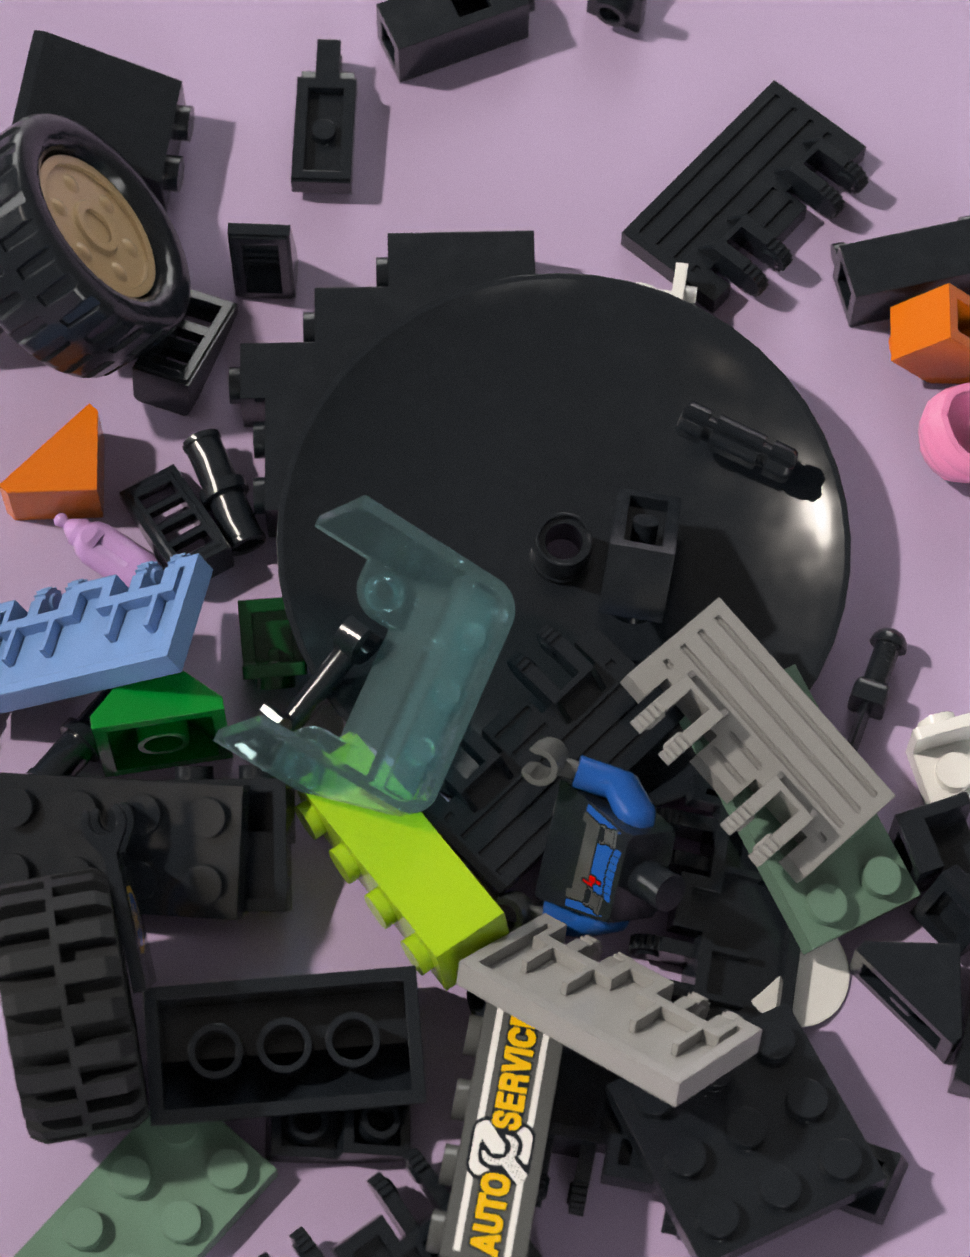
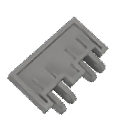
[620,597,896,883]
[456,913,762,1107]

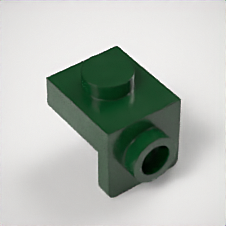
[238,597,308,690]

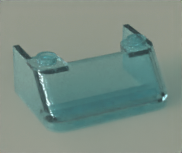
[213,495,515,816]

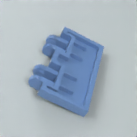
[0,552,213,714]

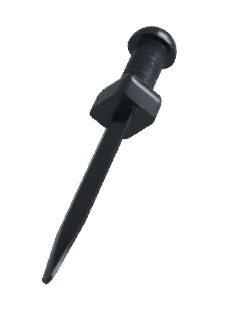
[847,628,907,751]

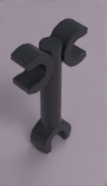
[238,615,384,774]

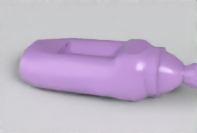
[54,513,163,587]

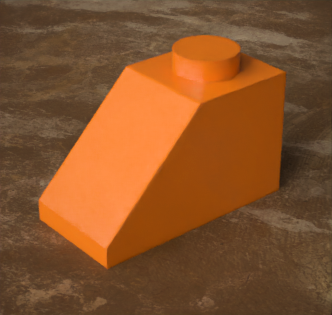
[888,283,970,384]

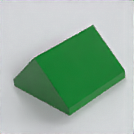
[90,670,233,778]

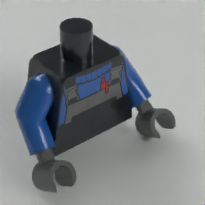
[494,737,685,938]

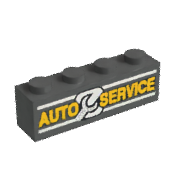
[425,1001,563,1257]

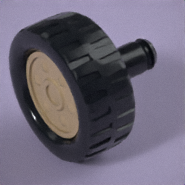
[0,113,191,378]

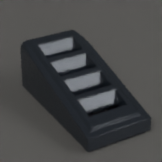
[227,223,298,299]
[132,289,238,416]
[119,464,235,578]

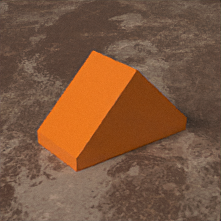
[0,403,105,520]

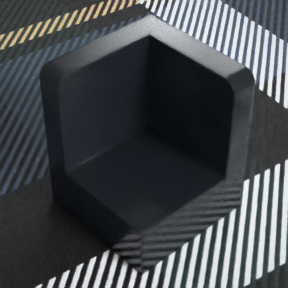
[888,792,970,893]

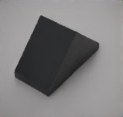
[848,941,962,1064]

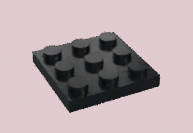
[605,1002,887,1257]

